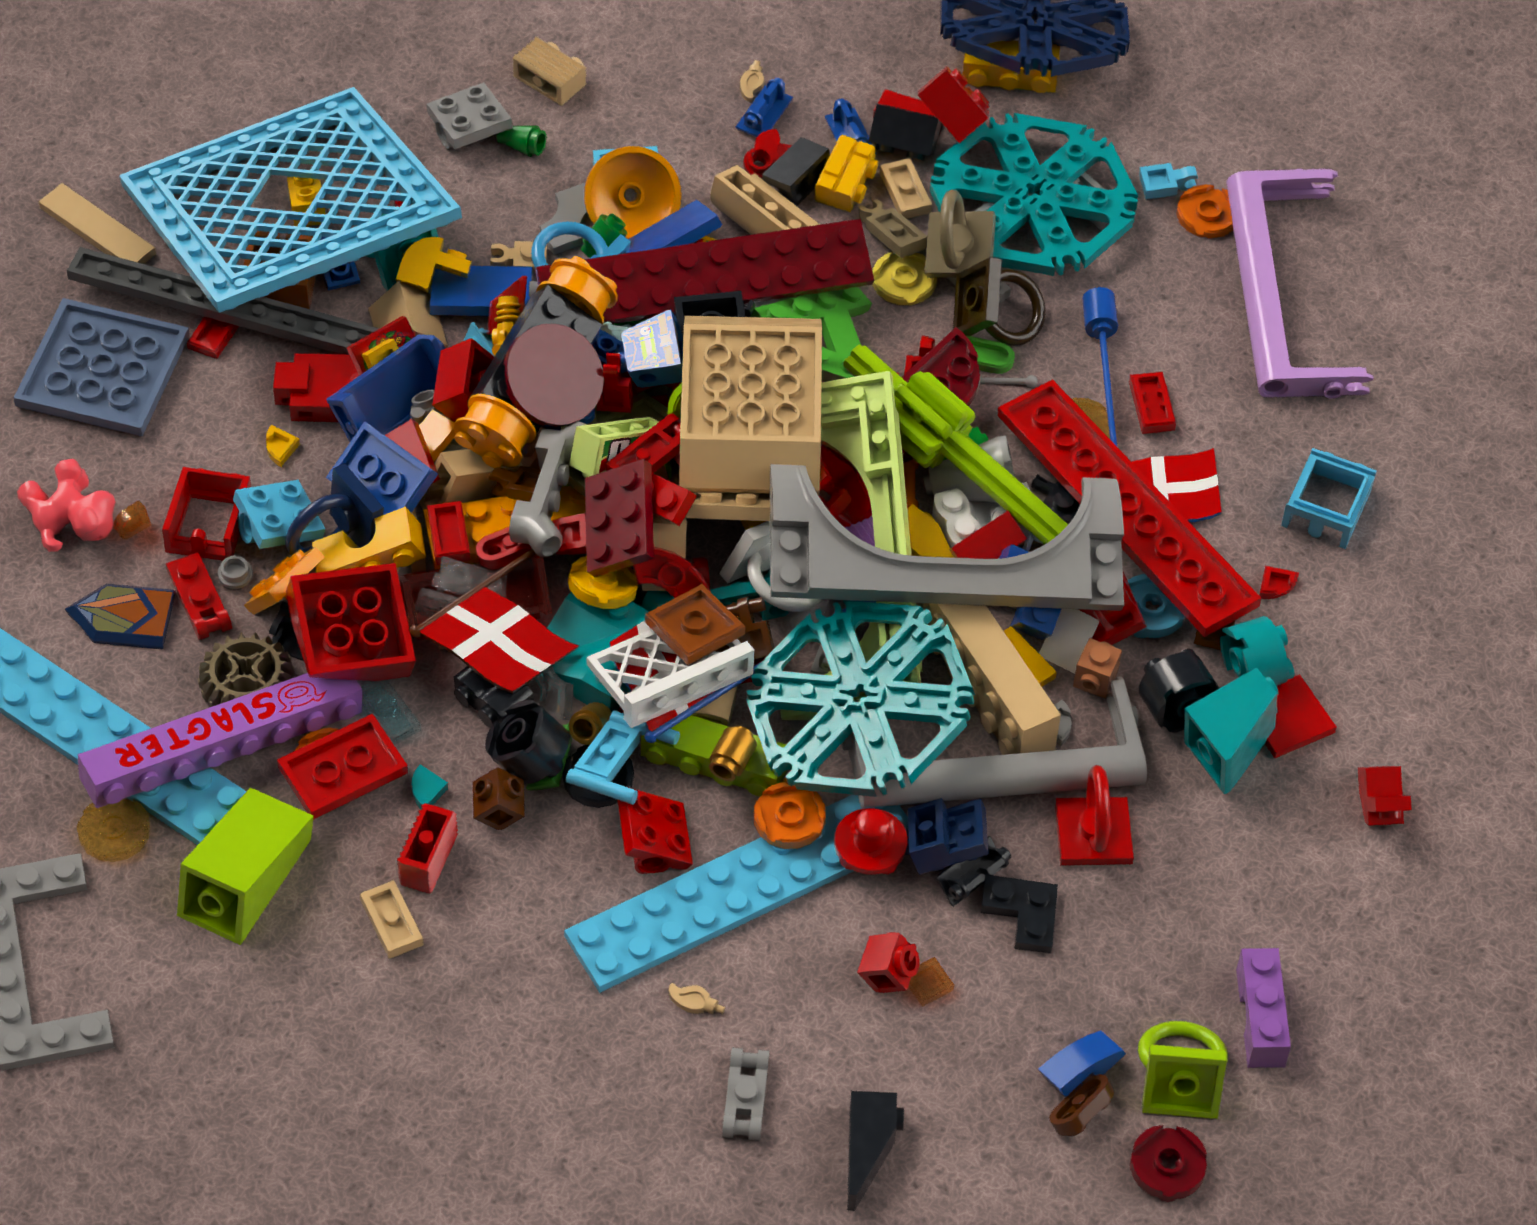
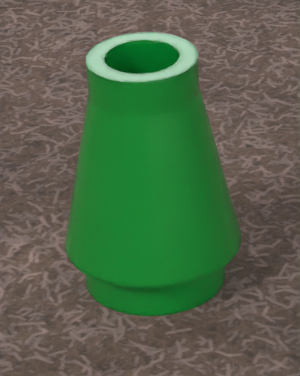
[496,125,547,157]

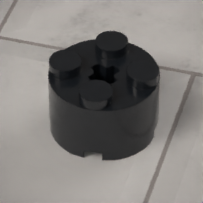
[1139,649,1220,733]
[485,700,571,785]

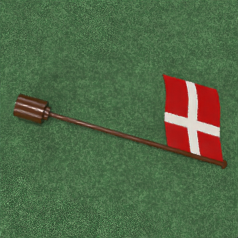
[409,465,669,694]

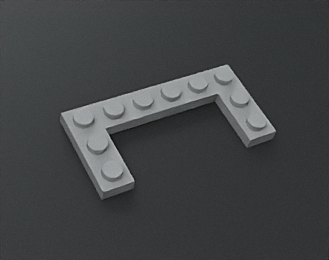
[0,853,114,1071]

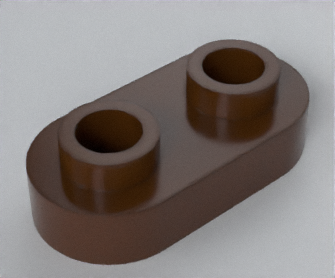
[1049,1074,1114,1136]

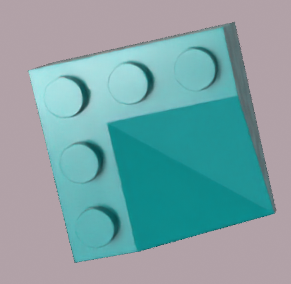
[539,592,649,712]

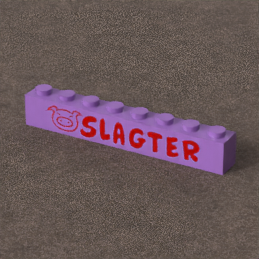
[78,673,362,808]

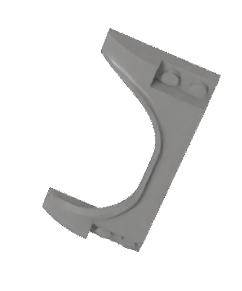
[770,464,1124,611]

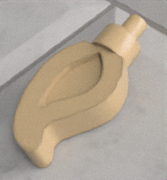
[740,60,764,102]
[669,983,725,1014]

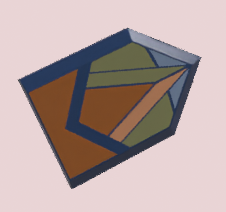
[65,584,176,649]

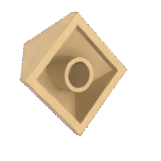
[369,281,448,348]

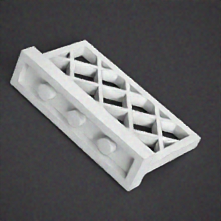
[587,629,755,728]

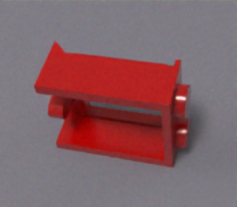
[818,445,872,527]
[162,467,251,561]

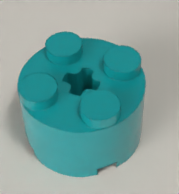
[1220,616,1295,686]

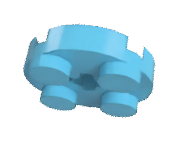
[1128,574,1185,638]

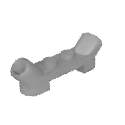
[509,421,586,557]

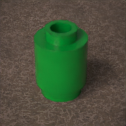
[581,213,627,258]

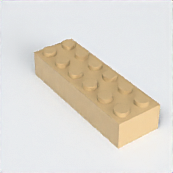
[916,603,1061,755]

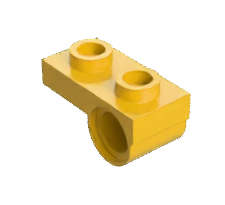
[286,177,326,227]

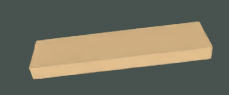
[39,183,156,264]

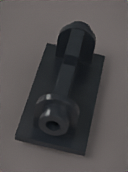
[936,836,1011,907]

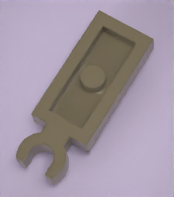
[859,199,927,258]

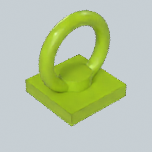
[1138,1021,1228,1119]

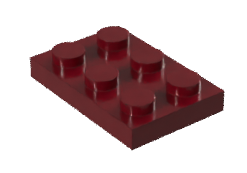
[585,459,654,577]

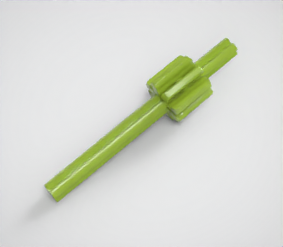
[843,344,1068,545]

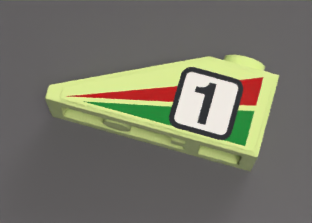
[569,417,659,478]

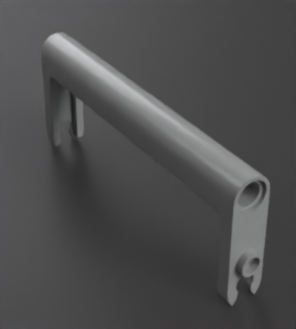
[841,676,1147,808]

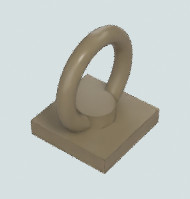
[925,189,996,278]

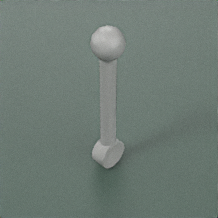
[978,375,1038,388]

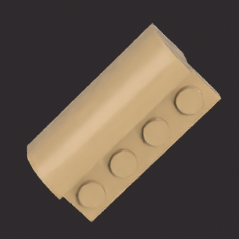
[710,165,820,235]

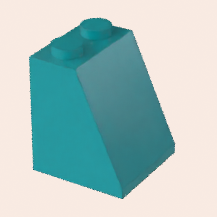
[1184,668,1279,794]

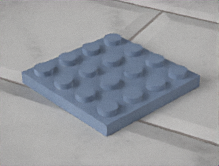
[13,298,190,437]

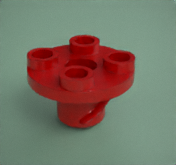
[834,808,908,875]

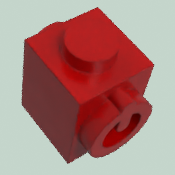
[857,932,920,993]

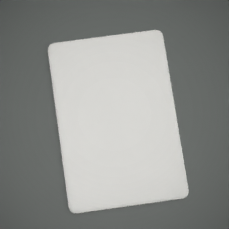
[1039,608,1099,674]

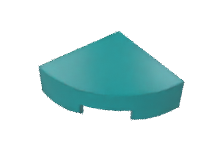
[412,764,448,810]

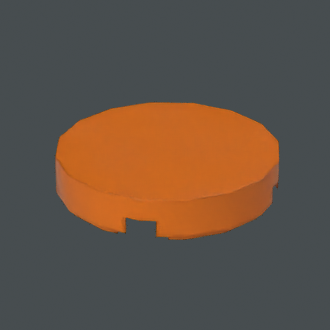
[1176,184,1234,238]
[754,782,826,849]

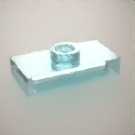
[361,680,421,745]

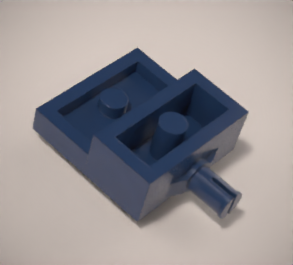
[905,798,988,875]

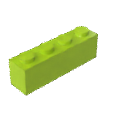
[641,715,787,797]

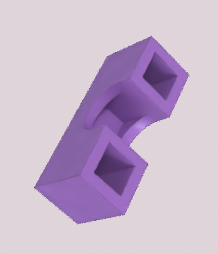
[1236,948,1291,1068]

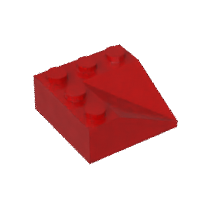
[286,563,416,681]

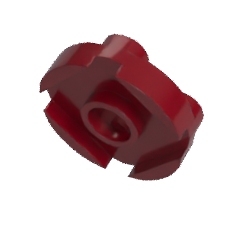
[1129,1125,1207,1202]

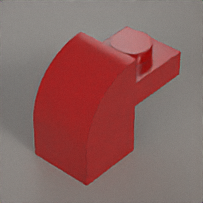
[1358,766,1412,826]

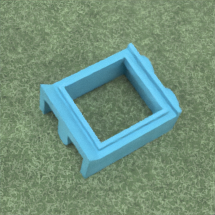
[1281,448,1377,549]

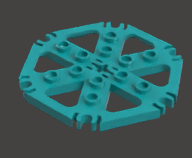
[930,113,1138,276]
[746,600,975,797]

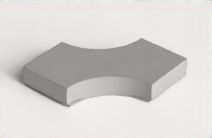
[540,183,589,255]

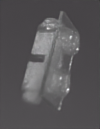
[432,556,507,597]

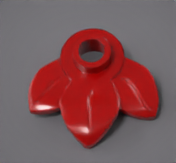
[743,129,792,178]

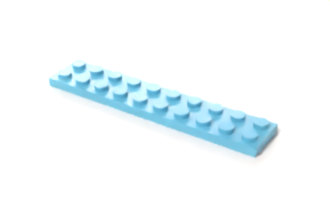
[0,628,246,845]
[564,795,909,993]

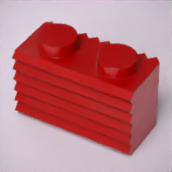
[397,803,458,894]

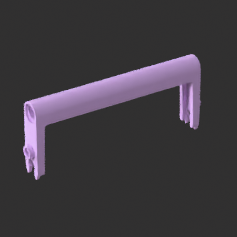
[1227,169,1373,398]

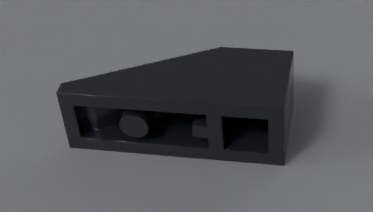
[847,1091,904,1211]

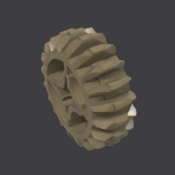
[198,632,295,707]

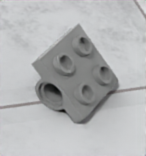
[427,83,513,149]

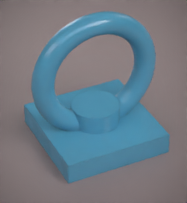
[531,222,631,269]

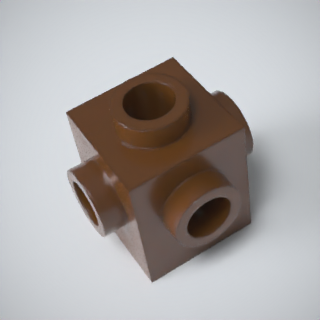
[473,767,525,830]

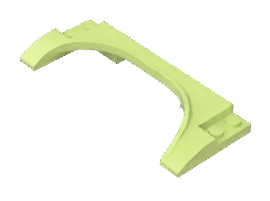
[780,371,923,720]

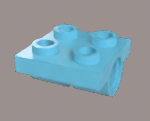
[233,480,325,549]

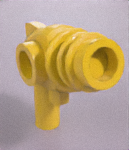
[492,296,521,356]

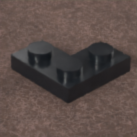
[981,875,1058,953]

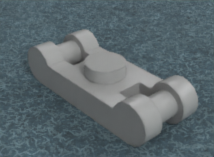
[722,1047,770,1141]

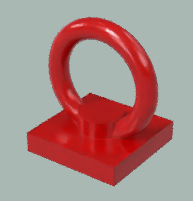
[1055,765,1134,866]

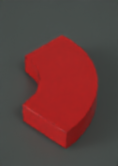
[633,547,711,598]

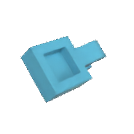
[1139,163,1198,199]

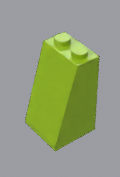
[177,787,314,945]

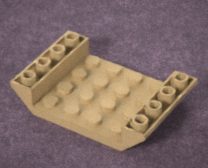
[679,316,822,495]

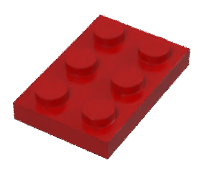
[277,713,408,820]

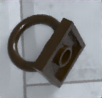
[953,257,1046,345]

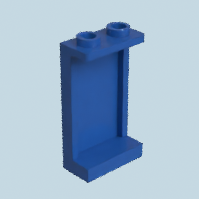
[326,334,445,442]

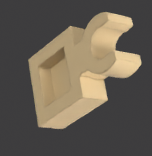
[490,241,547,273]

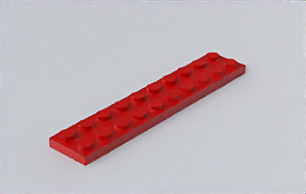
[998,379,1261,637]

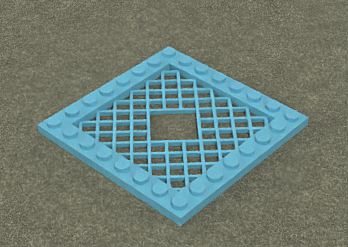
[119,87,462,313]

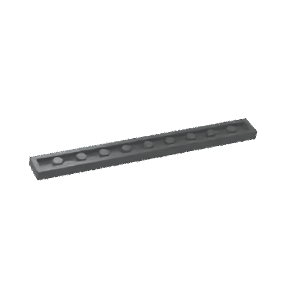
[67,247,380,354]

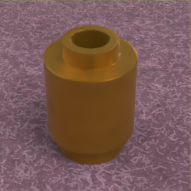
[569,702,612,745]
[709,726,757,781]

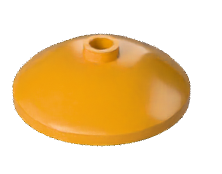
[584,146,681,239]

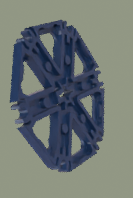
[940,0,1130,77]

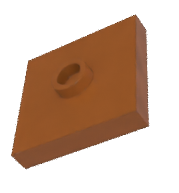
[645,584,745,665]

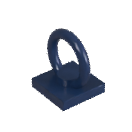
[285,463,384,556]

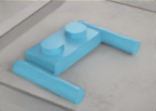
[566,710,680,804]

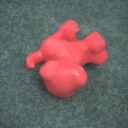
[17,459,116,552]

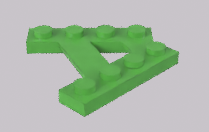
[750,287,899,382]

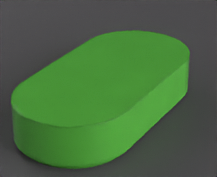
[967,336,1015,374]

